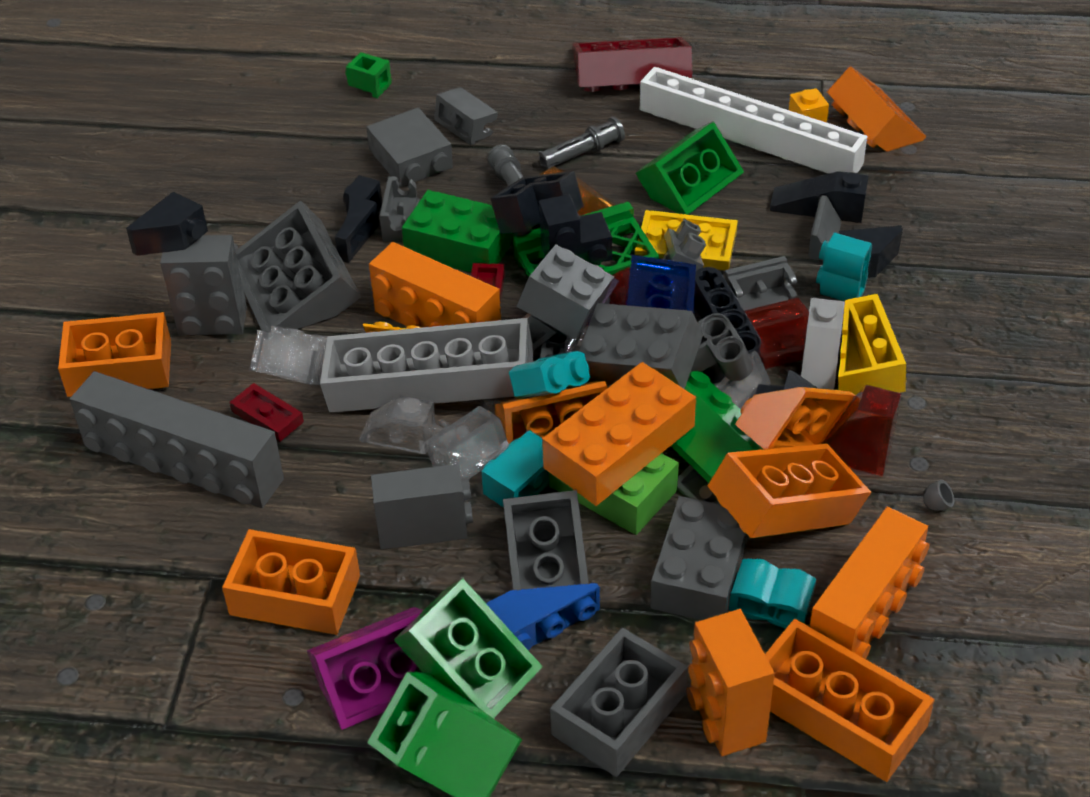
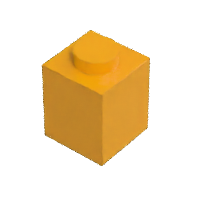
[789,88,829,123]

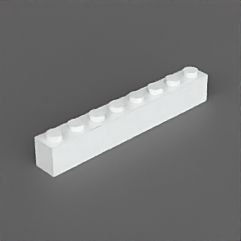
[640,67,867,174]

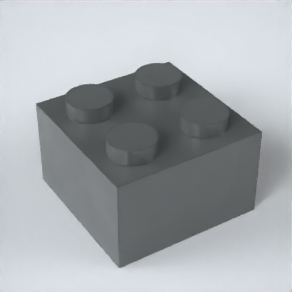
[517,244,614,340]

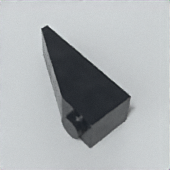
[770,171,869,223]

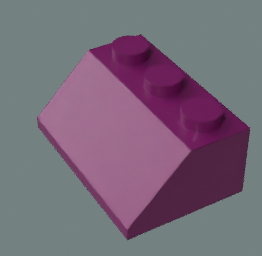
[307,607,424,730]

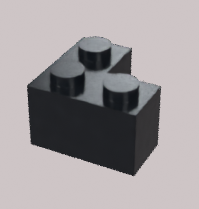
[490,171,584,237]
[539,194,613,264]

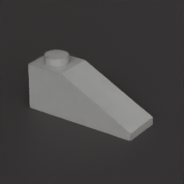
[801,298,845,390]

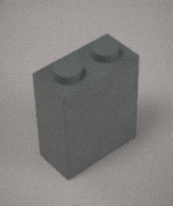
[366,107,453,187]
[371,464,473,550]

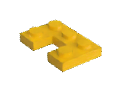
[635,210,738,271]

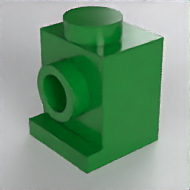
[345,52,392,99]

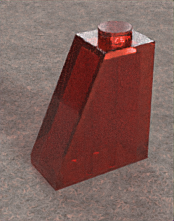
[822,385,902,476]

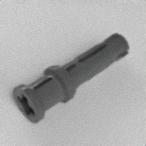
[538,116,625,170]
[487,144,523,186]

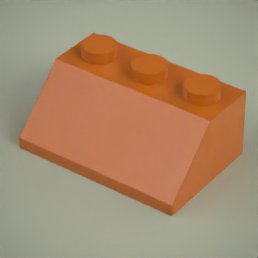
[827,66,927,152]
[495,381,607,450]
[735,387,856,449]

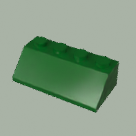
[671,371,763,483]

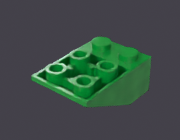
[367,672,522,797]

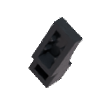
[335,175,383,263]

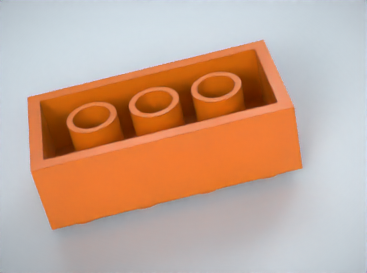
[369,242,501,328]
[542,362,696,506]
[708,443,872,538]
[810,506,930,659]
[765,618,935,782]

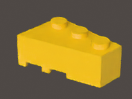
[838,294,906,402]

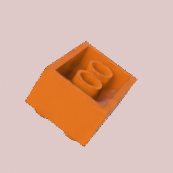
[58,312,171,397]
[222,529,360,635]
[687,609,775,757]

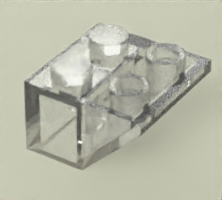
[249,326,327,385]

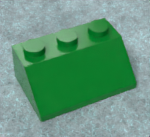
[635,121,744,215]

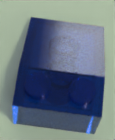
[625,255,696,312]

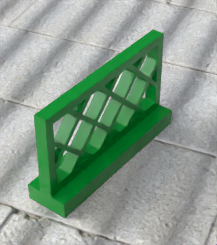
[513,201,659,277]

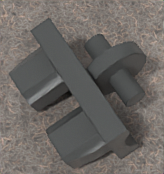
[662,219,706,276]

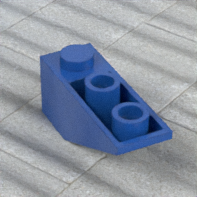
[486,583,600,651]

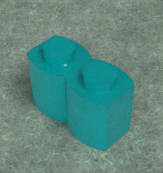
[816,232,872,301]
[509,351,590,399]
[729,559,816,628]

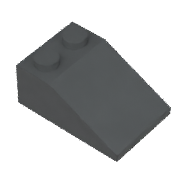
[503,490,589,590]

